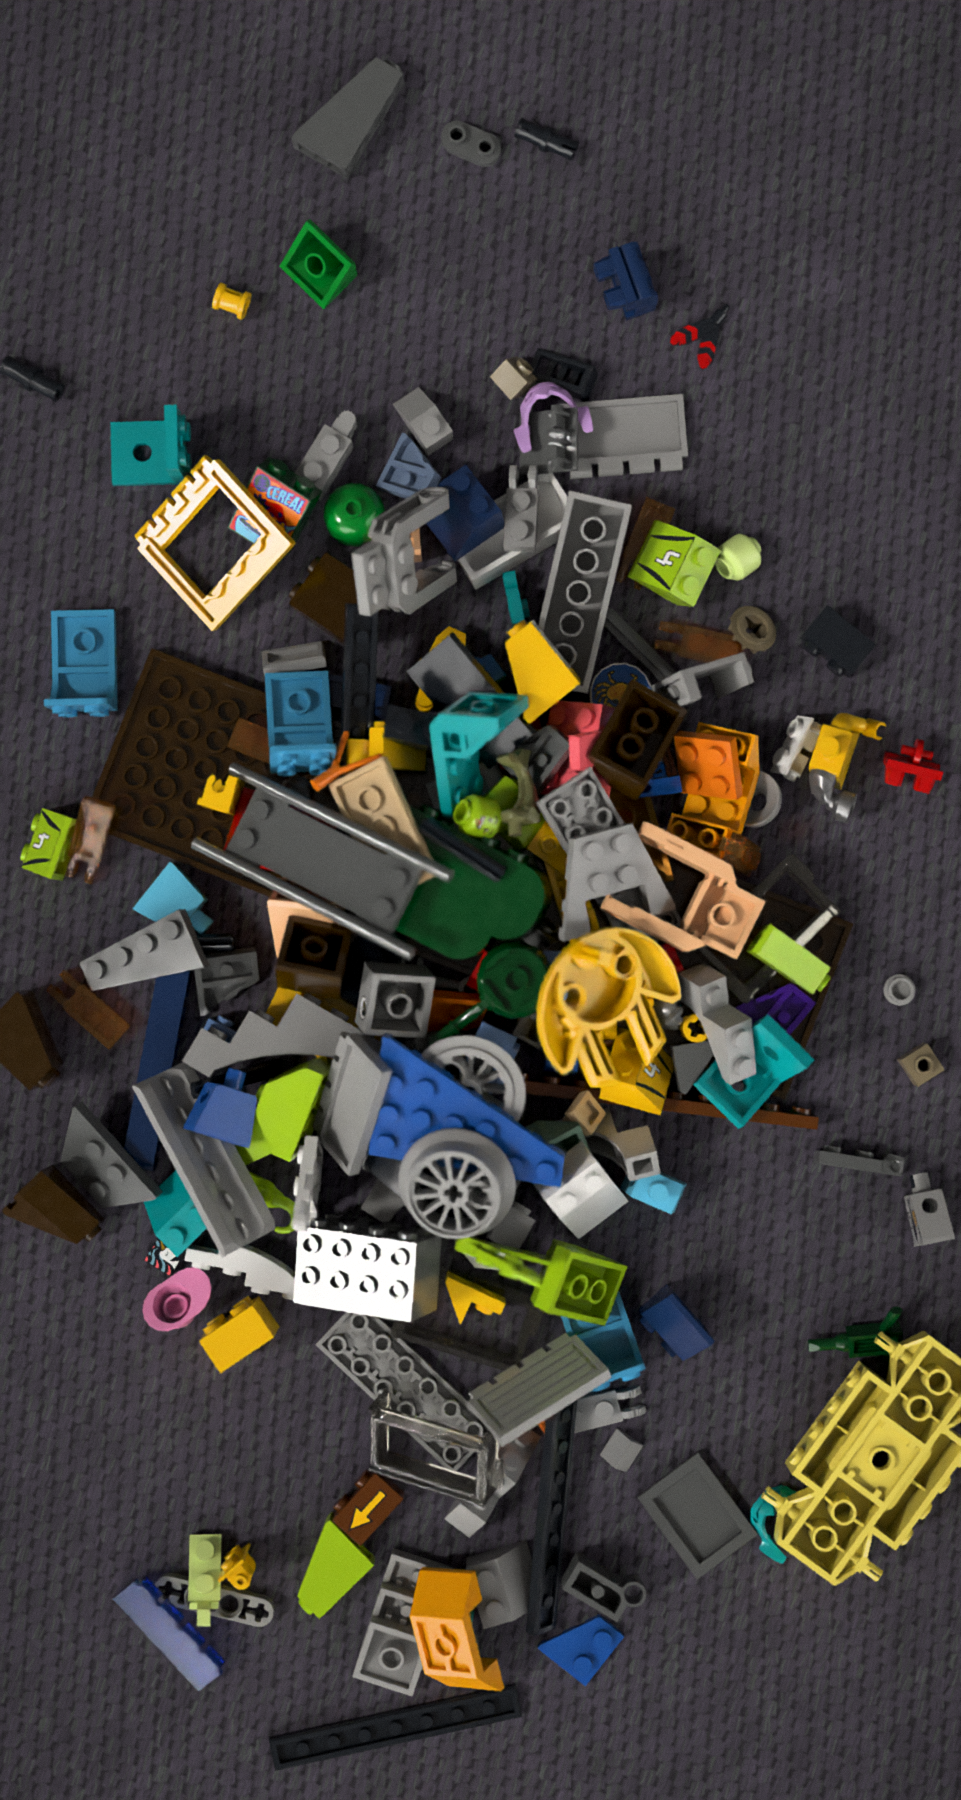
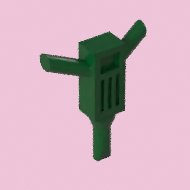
[808,1307,903,1369]

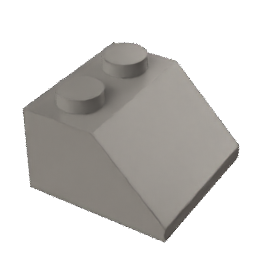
[466,1540,532,1629]

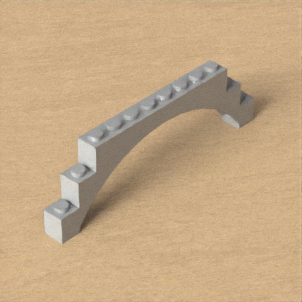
[182,993,535,1249]

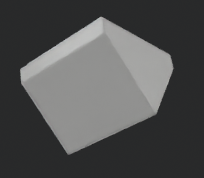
[600,1428,643,1472]

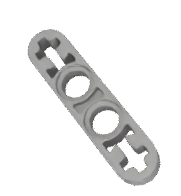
[153,1573,275,1627]

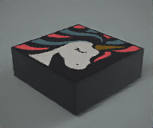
[144,1238,187,1277]

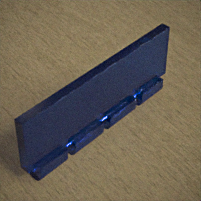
[113,1577,226,1692]

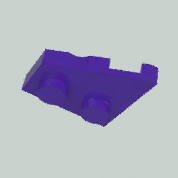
[734,983,816,1035]

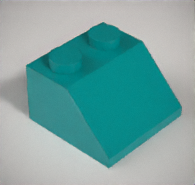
[144,1170,207,1257]

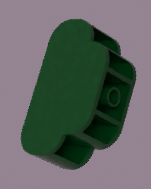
[395,804,552,959]

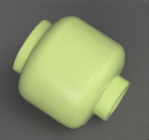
[715,534,762,581]

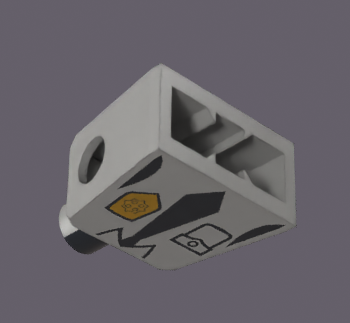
[904,1172,955,1247]

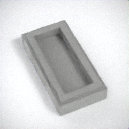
[262,641,327,676]

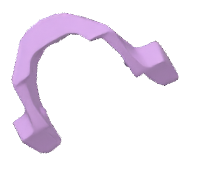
[514,382,594,453]

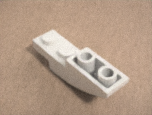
[184,1244,295,1300]

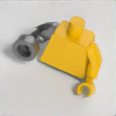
[809,713,886,824]

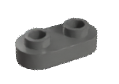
[441,121,501,167]

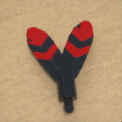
[670,304,730,369]

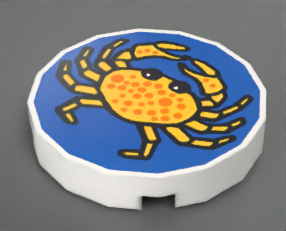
[589,663,651,708]

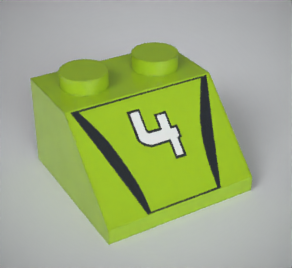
[627,520,721,607]
[20,808,82,881]

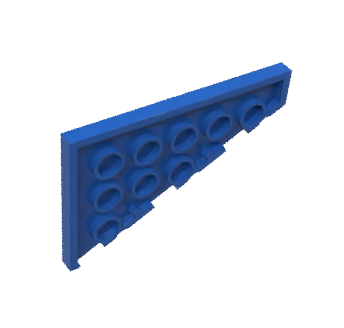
[368,1033,566,1187]

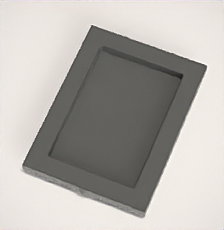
[637,1451,758,1579]

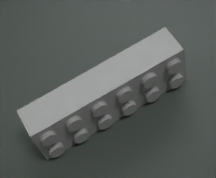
[538,491,632,694]

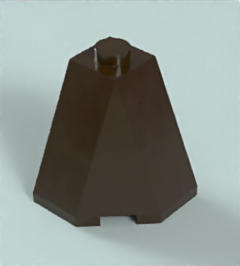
[2,1165,104,1244]

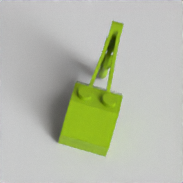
[235,1056,332,1234]
[454,1236,628,1326]

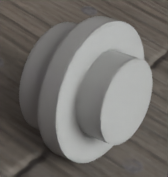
[883,974,916,1006]

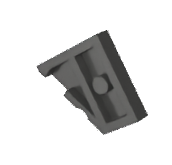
[194,947,260,1016]

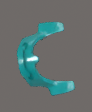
[750,1485,796,1564]

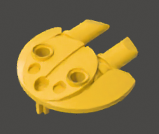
[537,927,681,1088]

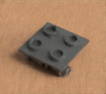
[519,404,578,476]

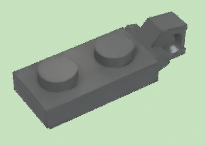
[813,1145,904,1177]

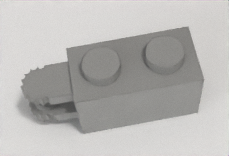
[295,410,358,501]

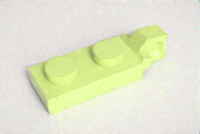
[188,1534,222,1627]

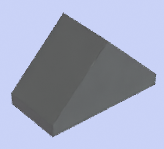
[670,1039,714,1095]

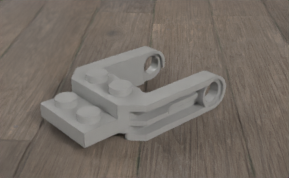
[352,487,457,616]

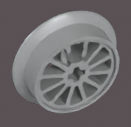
[422,1035,526,1122]
[399,1128,516,1239]

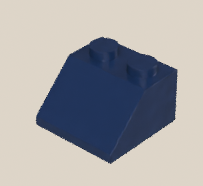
[426,465,505,562]
[639,1284,715,1361]

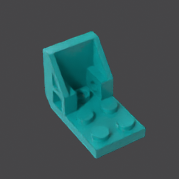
[429,691,529,817]

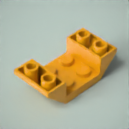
[666,722,760,859]
[410,1567,504,1691]

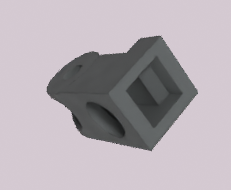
[511,1014,542,1049]

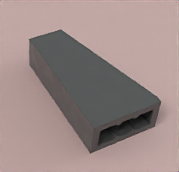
[291,57,404,179]

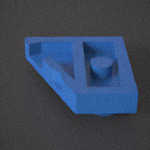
[537,1614,624,1686]

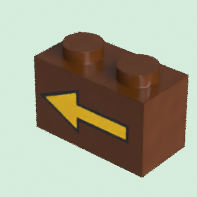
[332,1466,404,1546]

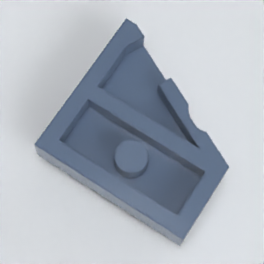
[376,433,442,499]

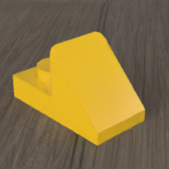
[445,1271,506,1324]

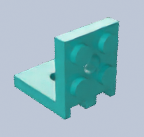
[110,405,192,486]
[693,1014,814,1129]

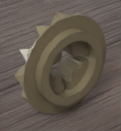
[728,606,776,654]

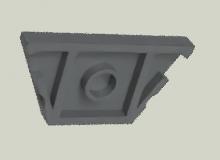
[60,1101,163,1208]

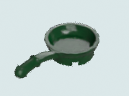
[428,941,551,1047]

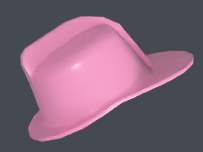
[142,1268,212,1331]

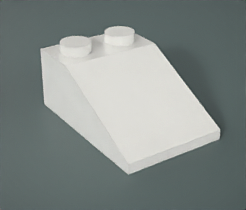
[534,1141,628,1239]

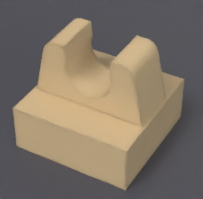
[562,1090,606,1136]

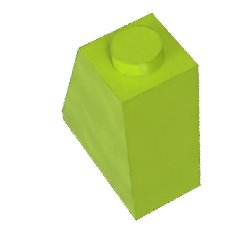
[746,924,831,994]
[297,1512,375,1619]

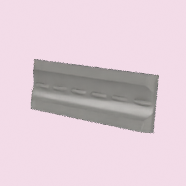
[536,767,681,942]
[132,1062,275,1258]
[315,1311,492,1475]

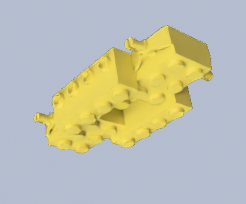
[761,1330,961,1586]

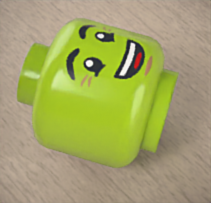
[453,794,503,839]

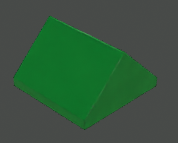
[279,219,357,310]

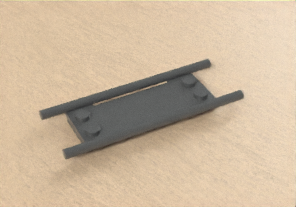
[191,762,454,960]

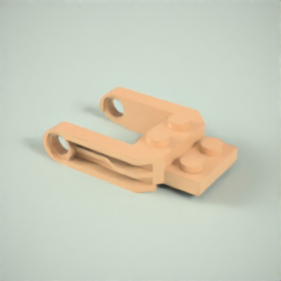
[600,822,766,959]

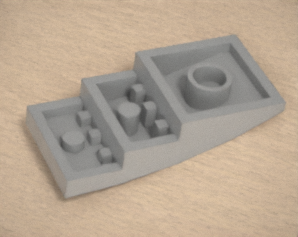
[352,1548,453,1696]

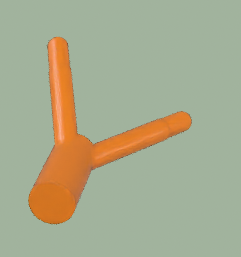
[310,730,382,791]

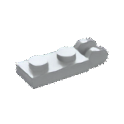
[503,465,539,551]
[574,1385,647,1433]

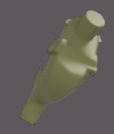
[496,748,541,837]

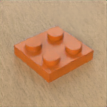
[674,731,743,800]

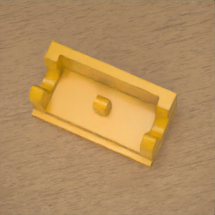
[197,775,245,816]

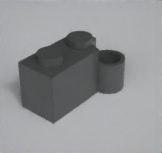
[561,1551,646,1622]

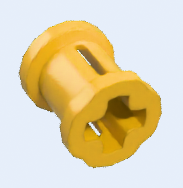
[212,282,252,320]
[680,1014,707,1043]

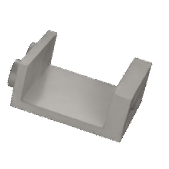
[651,652,754,707]

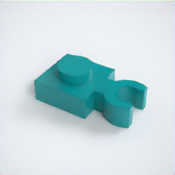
[502,570,530,628]

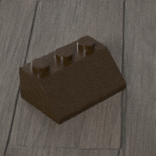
[588,679,688,800]

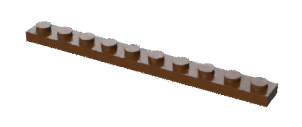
[503,1072,819,1130]

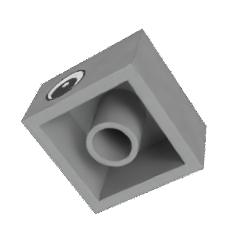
[355,961,436,1038]

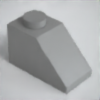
[393,387,453,456]

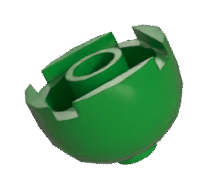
[323,483,385,547]

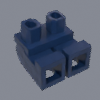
[593,241,658,321]

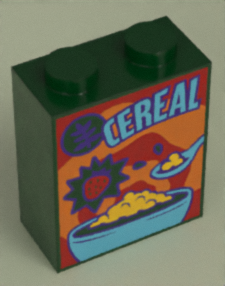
[227,457,322,561]

